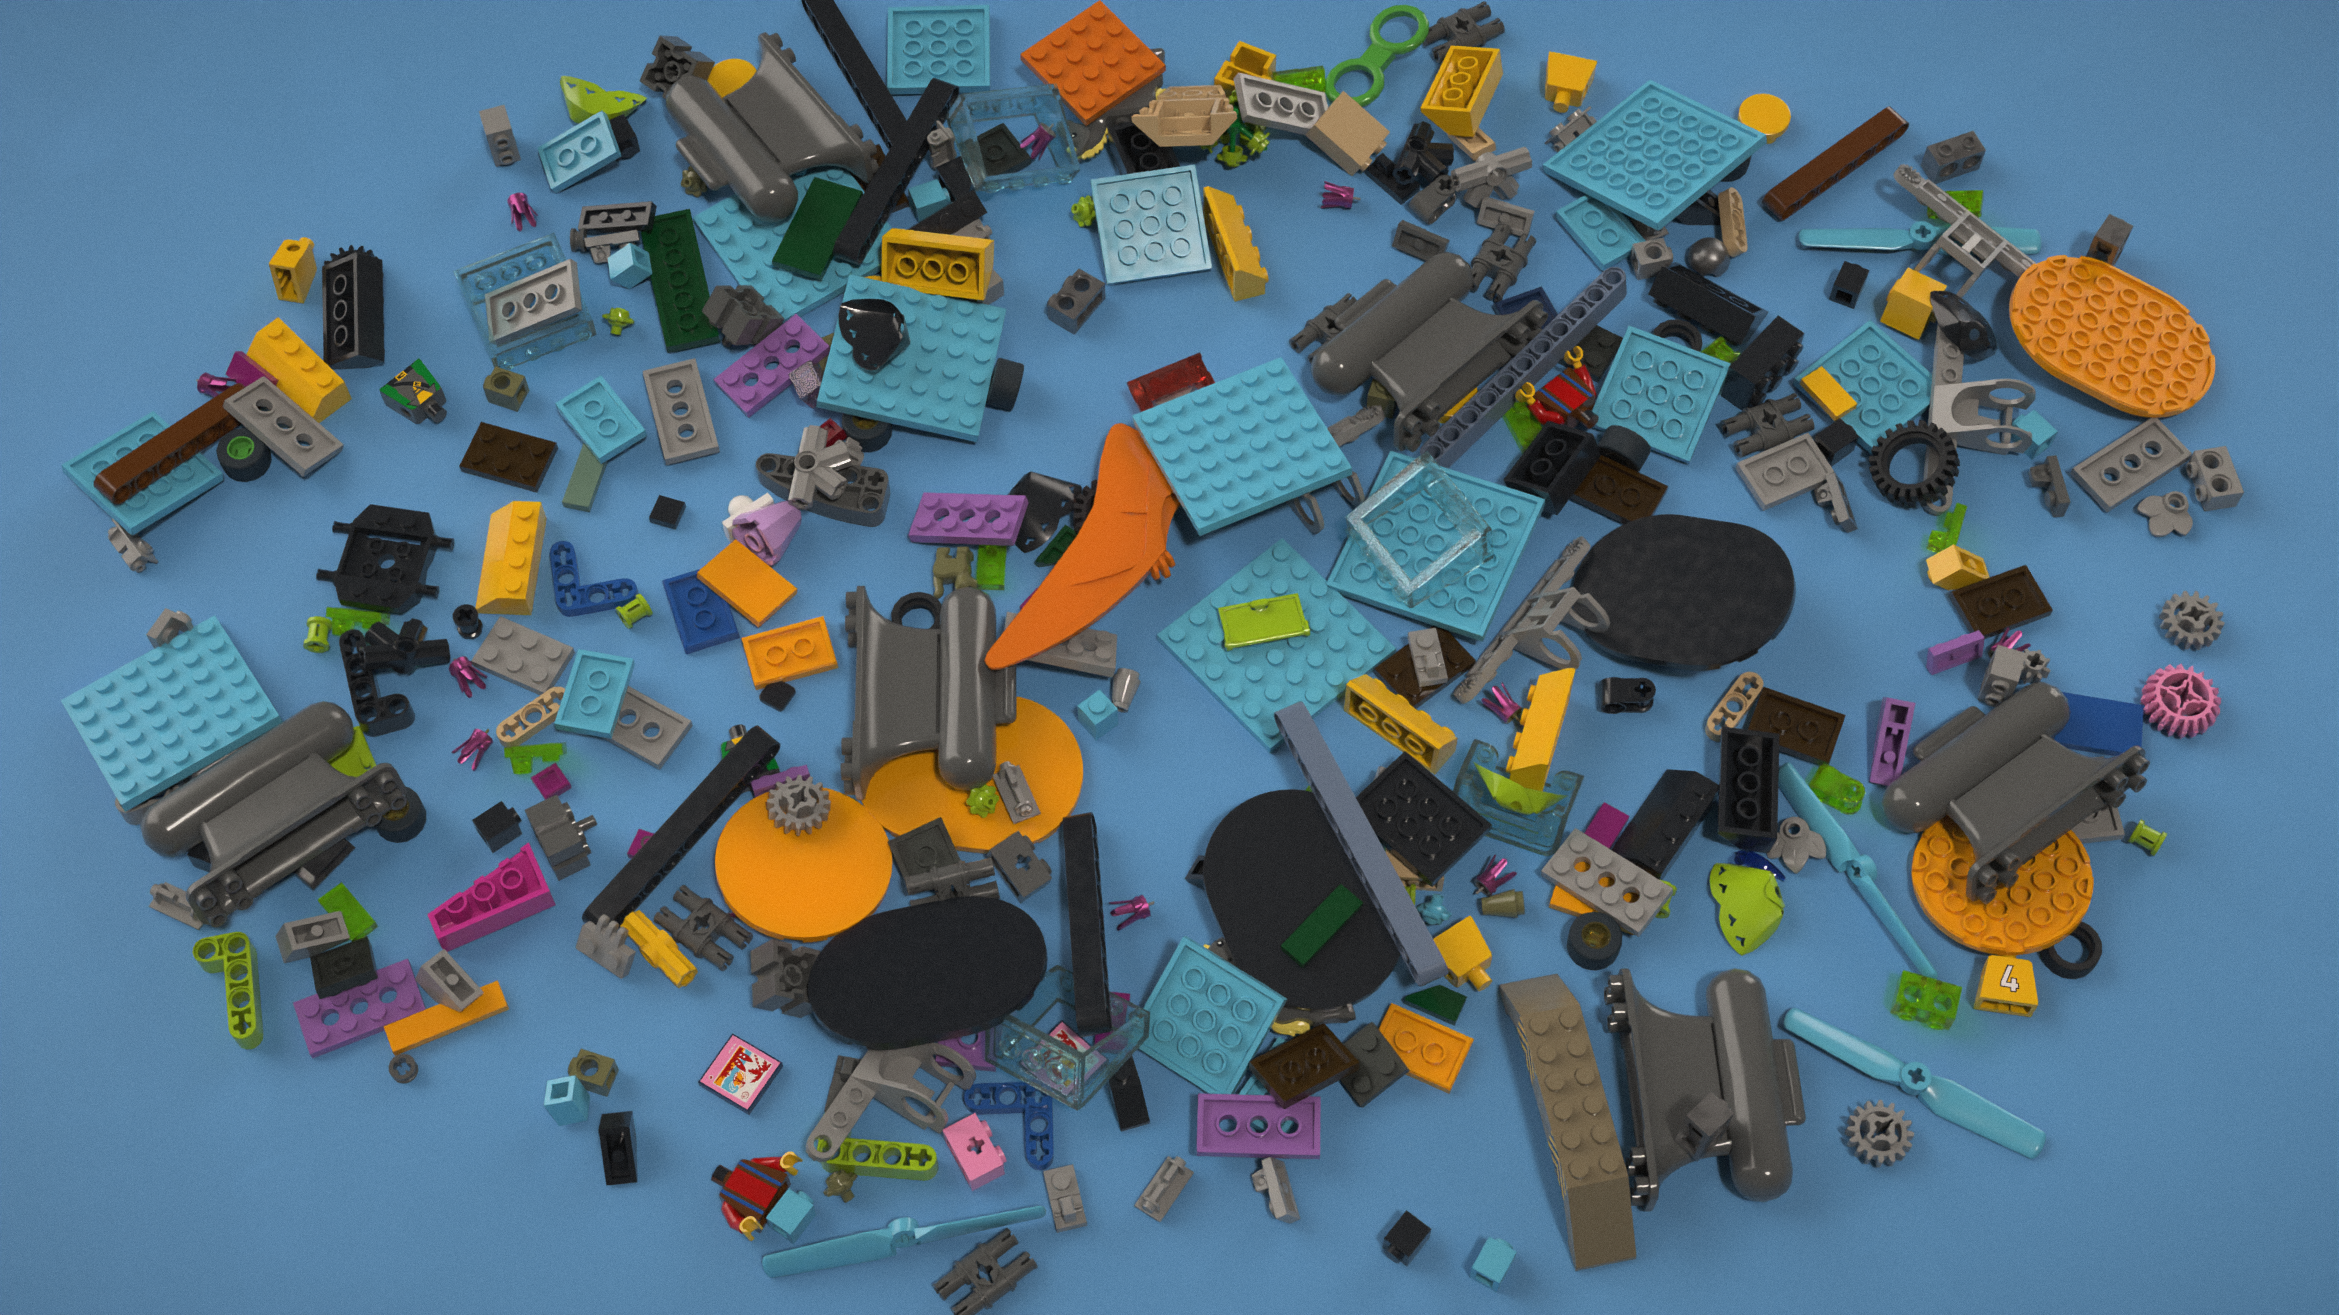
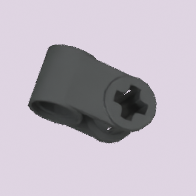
[1409,175,1456,225]

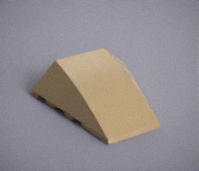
[1132,85,1237,147]

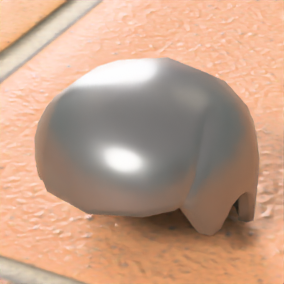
[1687,237,1730,277]

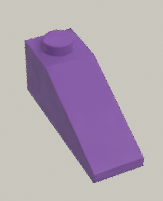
[1869,697,1916,786]

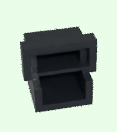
[292,838,355,892]

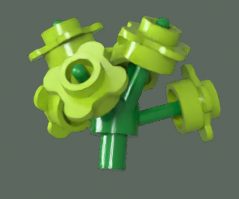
[1199,90,1270,167]

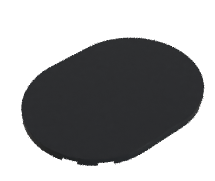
[1573,514,1796,671]
[1203,789,1400,1013]
[808,896,1048,1050]

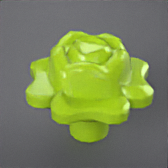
[1071,195,1096,227]
[602,307,635,335]
[966,784,999,818]

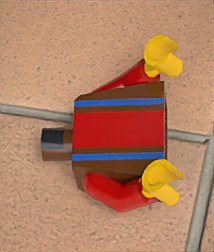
[1515,346,1599,429]
[711,1152,803,1241]

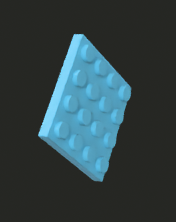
[887,5,990,95]
[1090,164,1212,285]
[1793,320,1932,454]
[1592,326,1731,464]
[61,411,223,536]
[1126,936,1287,1094]

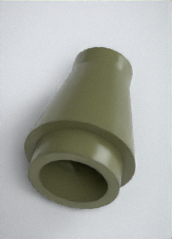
[1481,889,1525,918]

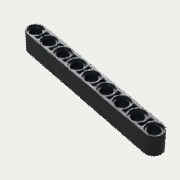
[801,0,907,150]
[833,78,959,265]
[582,725,781,929]
[1063,812,1112,1037]

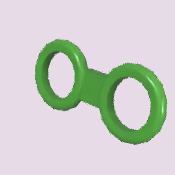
[1325,5,1429,107]

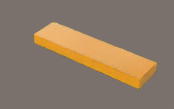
[383,980,509,1056]

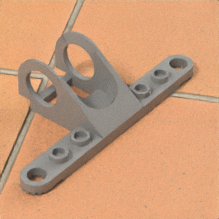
[1893,164,2037,301]
[1923,321,2036,516]
[1286,405,1385,534]
[1453,536,1610,704]
[806,1042,976,1162]

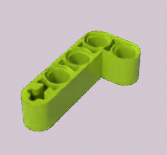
[192,932,264,1050]
[817,1113,939,1181]

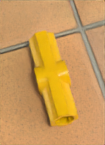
[620,910,698,988]

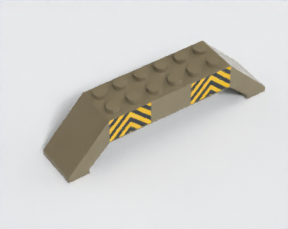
[1499,974,1637,1271]

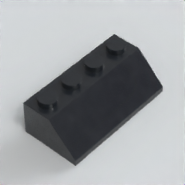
[322,252,385,369]
[1648,262,1768,346]
[1718,726,1779,853]
[1612,769,1719,880]

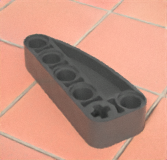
[756,453,890,527]

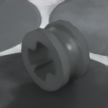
[570,228,587,252]
[388,1054,418,1084]

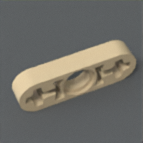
[1718,187,1748,257]
[1705,672,1763,742]
[496,687,565,748]

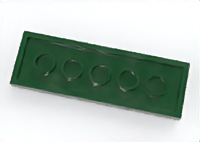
[641,209,720,353]

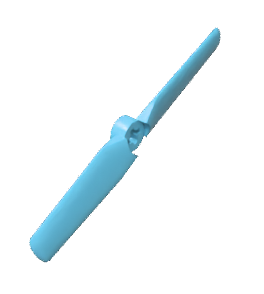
[1799,221,2041,256]
[1778,762,1938,985]
[1784,1008,2046,1159]
[762,1206,1046,1278]

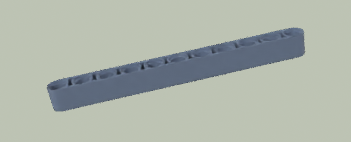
[1420,267,1627,468]
[1274,701,1448,987]

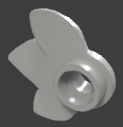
[2137,491,2193,537]
[1767,817,1826,874]

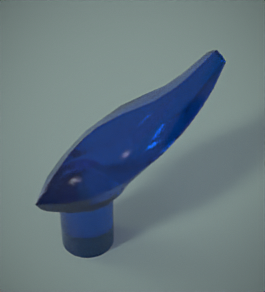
[1734,850,1786,882]

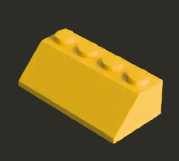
[1420,46,1503,137]
[1203,186,1269,302]
[881,228,994,300]
[246,317,352,423]
[475,501,547,615]
[1506,668,1576,791]
[1344,674,1458,775]

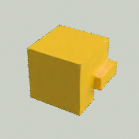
[1214,41,1276,98]
[1880,268,1947,340]

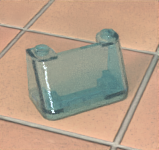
[1453,739,1584,856]

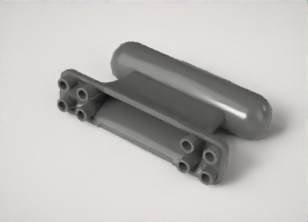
[666,32,879,223]
[1311,252,1548,452]
[841,586,1017,800]
[1882,682,2150,904]
[140,701,407,927]
[1604,968,1806,1212]

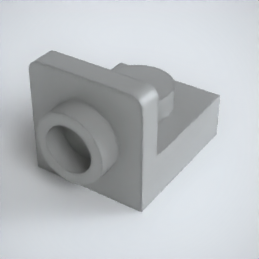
[146,608,193,648]

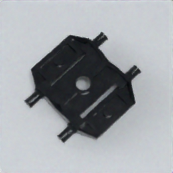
[316,504,454,614]

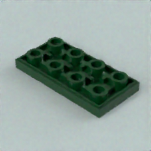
[772,177,863,280]

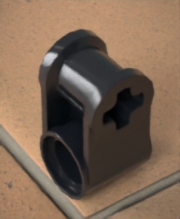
[1600,677,1656,714]

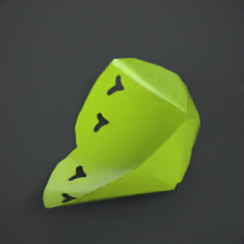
[560,76,647,124]
[1473,762,1568,815]
[1710,863,1785,955]

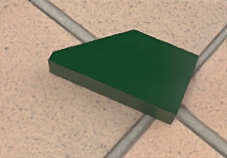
[1035,525,1078,567]
[1404,985,1467,1026]

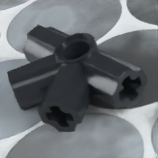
[1392,121,1454,185]
[359,618,450,674]

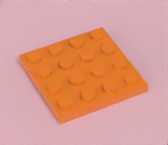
[1020,0,1166,126]

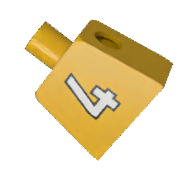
[1974,955,2038,1017]

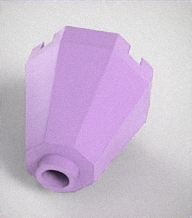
[732,501,802,566]

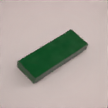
[1281,884,1363,968]

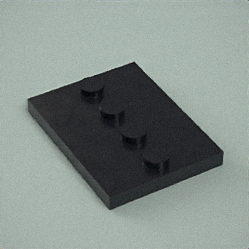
[1356,751,1492,887]

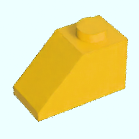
[1926,544,1990,590]

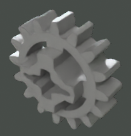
[2159,591,2224,650]
[767,775,831,836]
[1845,1100,1914,1168]

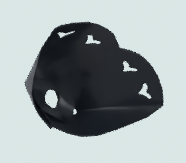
[1930,291,1998,360]
[839,299,910,371]
[1008,471,1082,553]

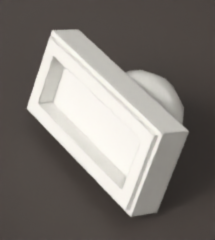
[722,493,774,542]

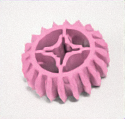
[2140,663,2222,739]

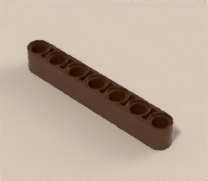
[1762,106,1909,221]
[93,383,261,505]

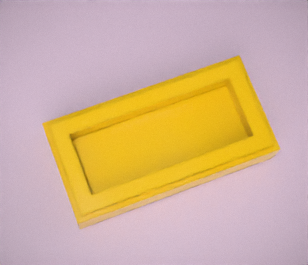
[1800,366,1857,421]

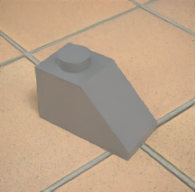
[275,911,350,963]
[415,949,484,1012]

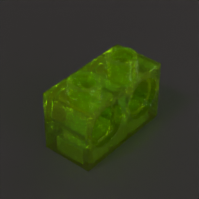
[1890,970,1962,1030]

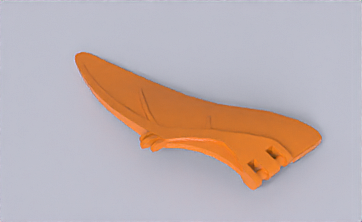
[984,423,1181,670]

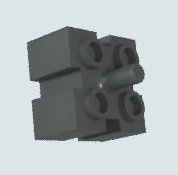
[640,35,715,99]
[702,285,785,347]
[525,794,597,881]
[751,939,820,1018]

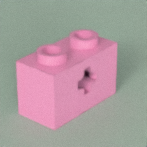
[943,1113,1007,1191]

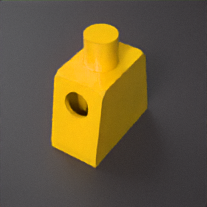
[1545,51,1597,113]
[269,237,317,304]
[1433,915,1492,992]

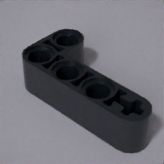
[339,629,415,737]

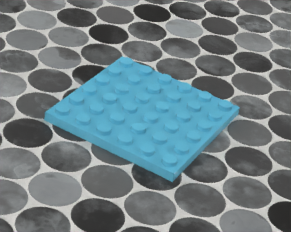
[1543,80,1767,231]
[692,165,892,325]
[816,274,1006,442]
[1132,357,1353,536]
[1326,451,1545,642]
[1157,538,1396,753]
[61,615,283,812]

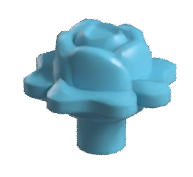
[1417,894,1452,925]

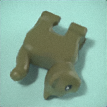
[933,547,978,599]

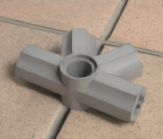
[1451,147,1532,208]
[788,425,852,510]

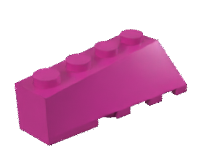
[427,842,556,952]

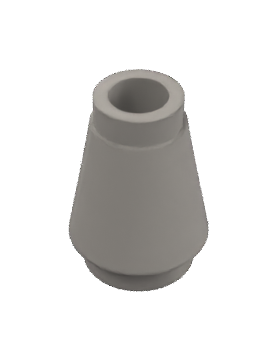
[1112,668,1141,713]

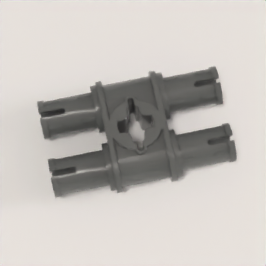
[1423,1,1505,63]
[1470,222,1536,302]
[1289,293,1357,363]
[1720,393,1815,458]
[904,857,1000,906]
[654,885,753,971]
[932,1228,1038,1315]

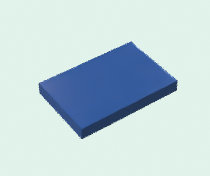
[662,569,740,654]
[2053,692,2144,756]

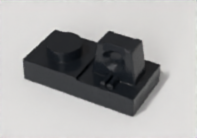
[1365,153,1420,205]

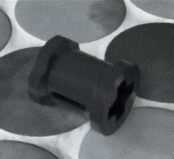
[453,604,483,640]

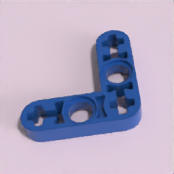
[549,541,639,617]
[964,1081,1054,1170]

